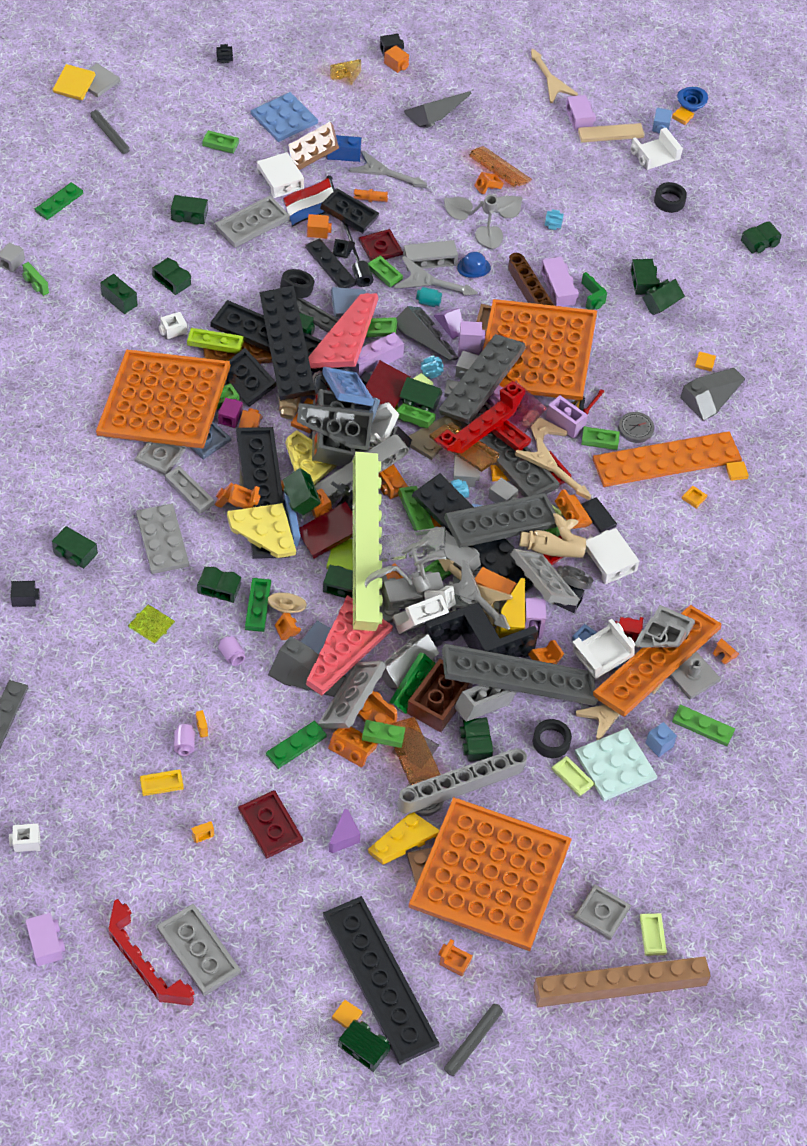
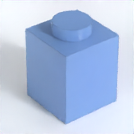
[652,108,672,134]
[645,722,677,757]

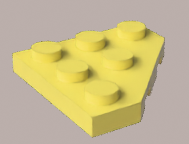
[285,430,336,485]
[227,503,297,558]

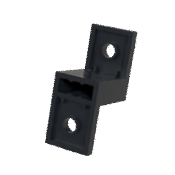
[424,602,539,657]

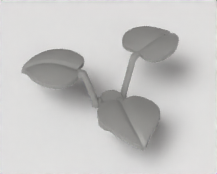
[444,194,523,249]
[364,537,446,593]

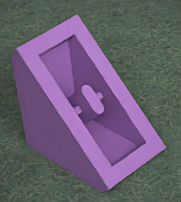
[434,308,463,339]
[329,809,361,853]

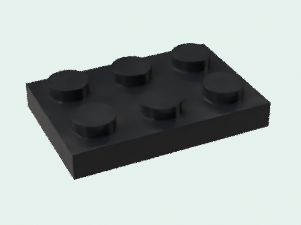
[320,188,379,234]
[226,348,277,407]

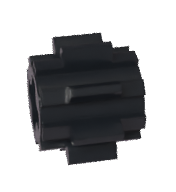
[216,44,233,63]

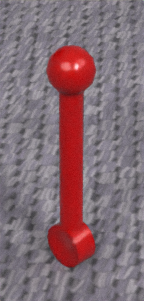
[583,389,604,415]

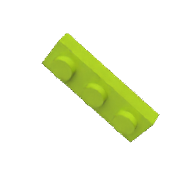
[187,328,243,354]

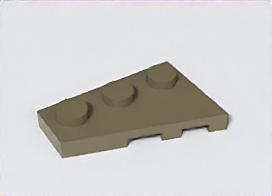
[409,416,462,460]

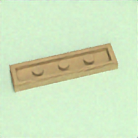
[578,123,644,143]

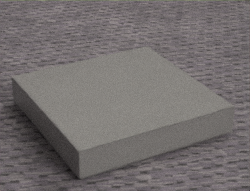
[88,63,120,97]
[134,442,186,475]
[573,884,631,940]

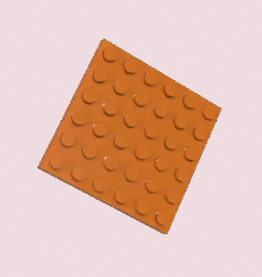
[483,299,597,400]
[96,349,231,449]
[409,797,572,951]

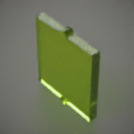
[128,604,175,644]

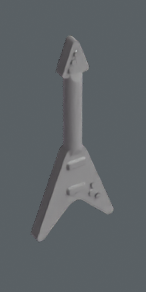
[349,151,427,188]
[394,256,478,295]
[444,560,510,630]

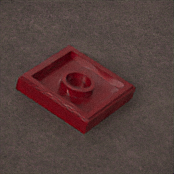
[359,229,403,261]

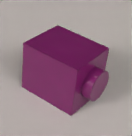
[218,398,243,428]

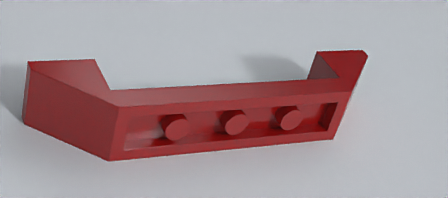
[434,381,526,454]
[108,899,195,1006]

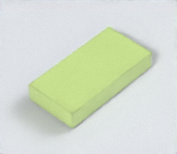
[551,756,595,797]
[640,913,667,956]

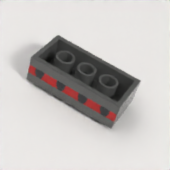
[312,389,355,467]

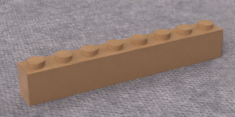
[533,956,711,1008]

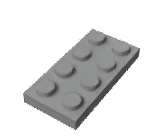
[215,196,290,248]
[136,503,189,574]
[510,549,580,606]
[318,661,386,729]
[157,903,241,996]

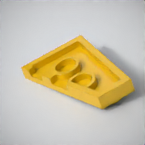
[367,812,439,865]

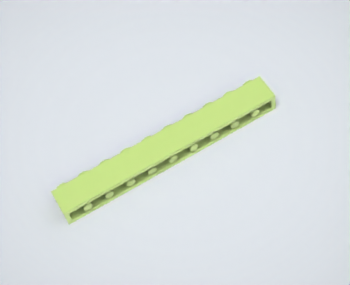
[353,452,383,631]

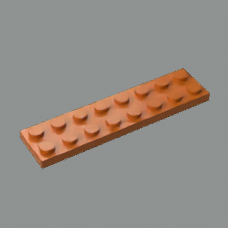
[592,431,742,487]
[593,605,722,717]

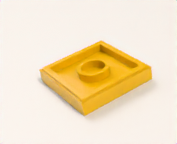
[52,64,96,101]

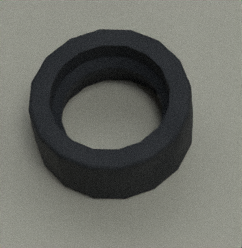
[654,182,687,213]
[280,269,315,298]
[532,719,572,759]

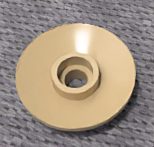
[268,593,307,614]

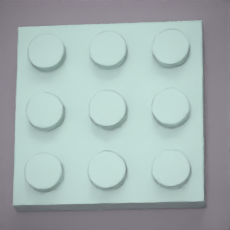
[574,728,657,801]

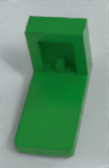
[581,272,608,310]

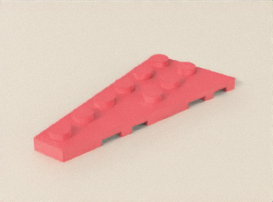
[308,293,378,368]
[306,595,393,696]

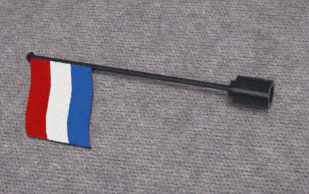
[283,175,374,287]

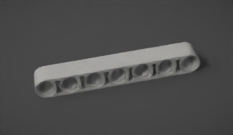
[299,435,409,520]
[397,748,527,814]

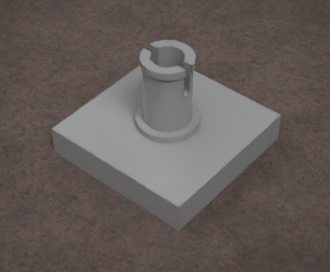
[669,651,721,700]

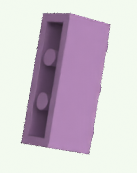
[541,257,579,307]
[350,332,404,377]

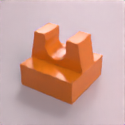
[274,613,301,640]
[712,638,739,664]

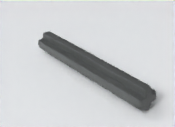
[90,109,130,154]
[444,1003,503,1076]

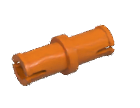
[354,189,388,202]

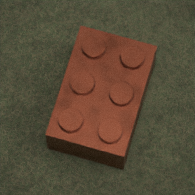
[407,659,473,732]

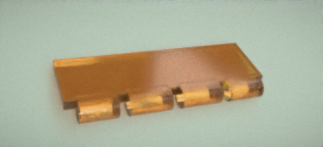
[469,146,532,187]
[429,422,500,472]
[392,717,441,785]

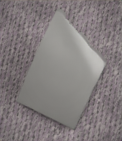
[635,605,695,647]

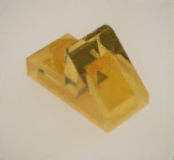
[330,59,361,85]

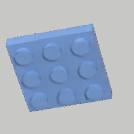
[251,92,318,142]

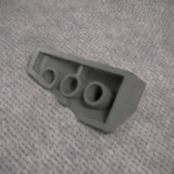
[404,91,472,128]
[396,306,459,360]
[680,368,745,421]
[297,403,374,450]
[268,636,346,697]

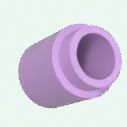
[218,636,246,666]
[174,724,195,756]

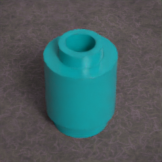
[416,287,442,307]

